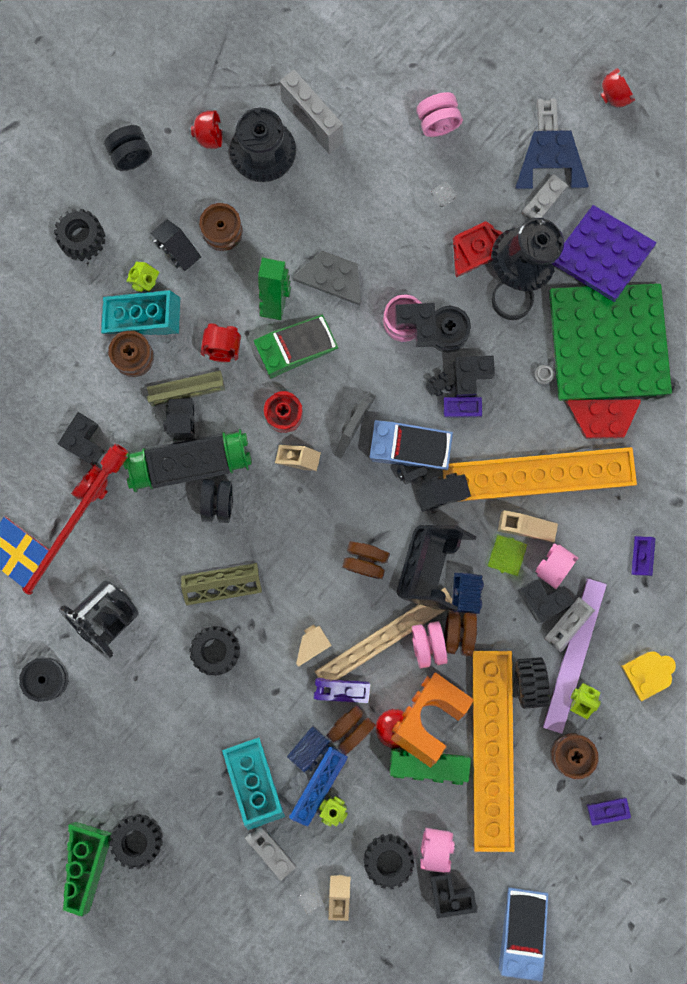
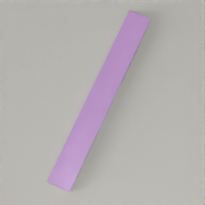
[543,579,607,734]

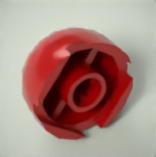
[601,68,635,108]
[191,110,223,149]
[71,465,108,502]
[375,709,404,749]

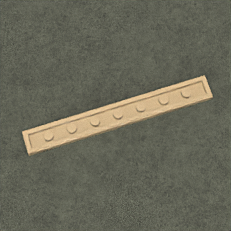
[314,588,452,688]

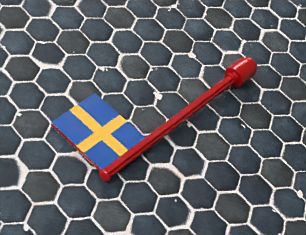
[0,444,128,595]

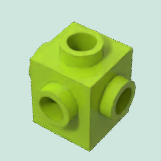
[126,261,160,293]
[570,683,601,720]
[318,796,348,827]

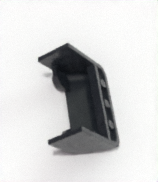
[397,525,477,611]

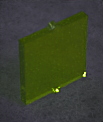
[487,535,528,576]

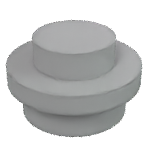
[535,365,554,384]

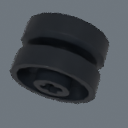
[104,125,152,171]
[434,305,471,353]
[200,479,233,523]
[19,658,69,702]

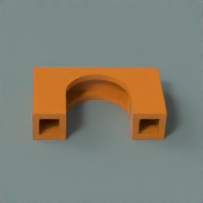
[391,672,474,767]

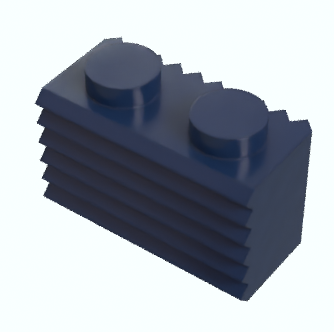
[451,573,484,614]
[287,726,331,773]

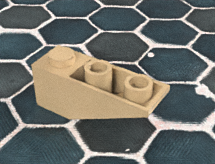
[498,510,558,543]

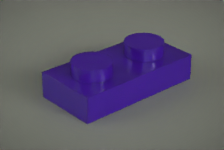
[443,397,482,418]
[631,536,656,576]
[587,797,631,826]

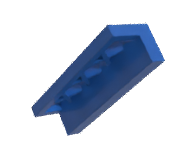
[289,746,348,827]

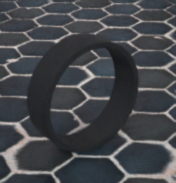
[492,281,534,320]

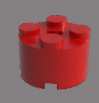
[200,323,241,362]
[264,391,303,433]

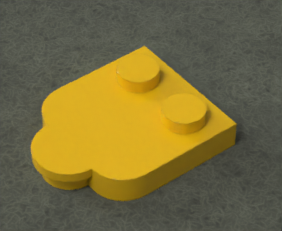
[621,652,676,701]

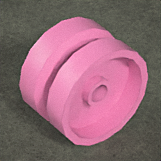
[416,92,463,137]
[383,295,421,342]
[412,621,447,669]

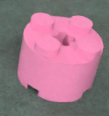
[535,544,578,589]
[420,828,454,873]

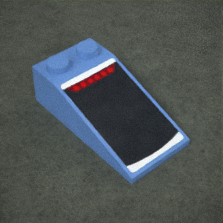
[370,420,453,470]
[498,887,548,981]

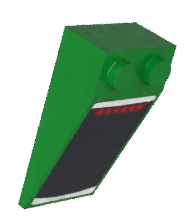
[253,314,339,379]

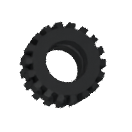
[54,209,106,261]
[189,626,241,676]
[515,657,550,709]
[109,814,163,869]
[364,834,415,889]

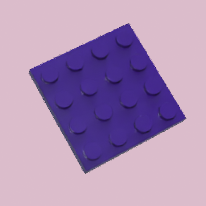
[551,205,657,302]

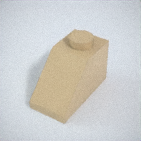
[275,445,321,471]
[296,625,332,667]
[328,875,350,921]

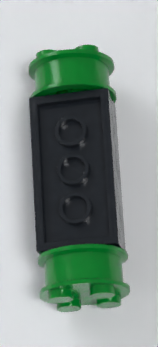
[123,429,252,493]

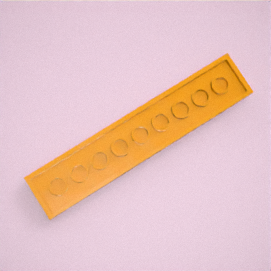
[442,447,637,502]
[472,651,515,852]

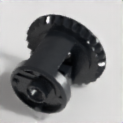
[230,107,296,182]
[491,218,564,292]
[59,580,139,659]

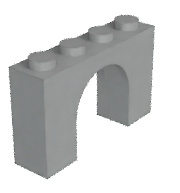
[280,70,343,154]

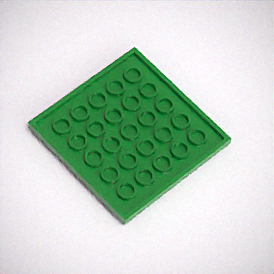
[549,284,672,401]

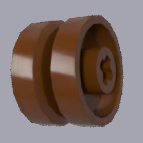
[199,203,243,251]
[108,331,154,377]
[342,541,390,580]
[444,611,477,656]
[326,705,376,755]
[550,733,599,779]

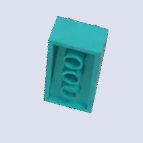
[101,290,181,335]
[222,737,285,830]

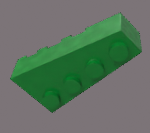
[258,257,291,321]
[389,748,471,785]
[63,822,112,917]

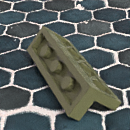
[147,371,225,407]
[181,563,262,606]

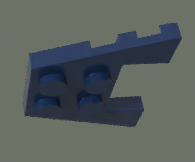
[515,130,588,190]

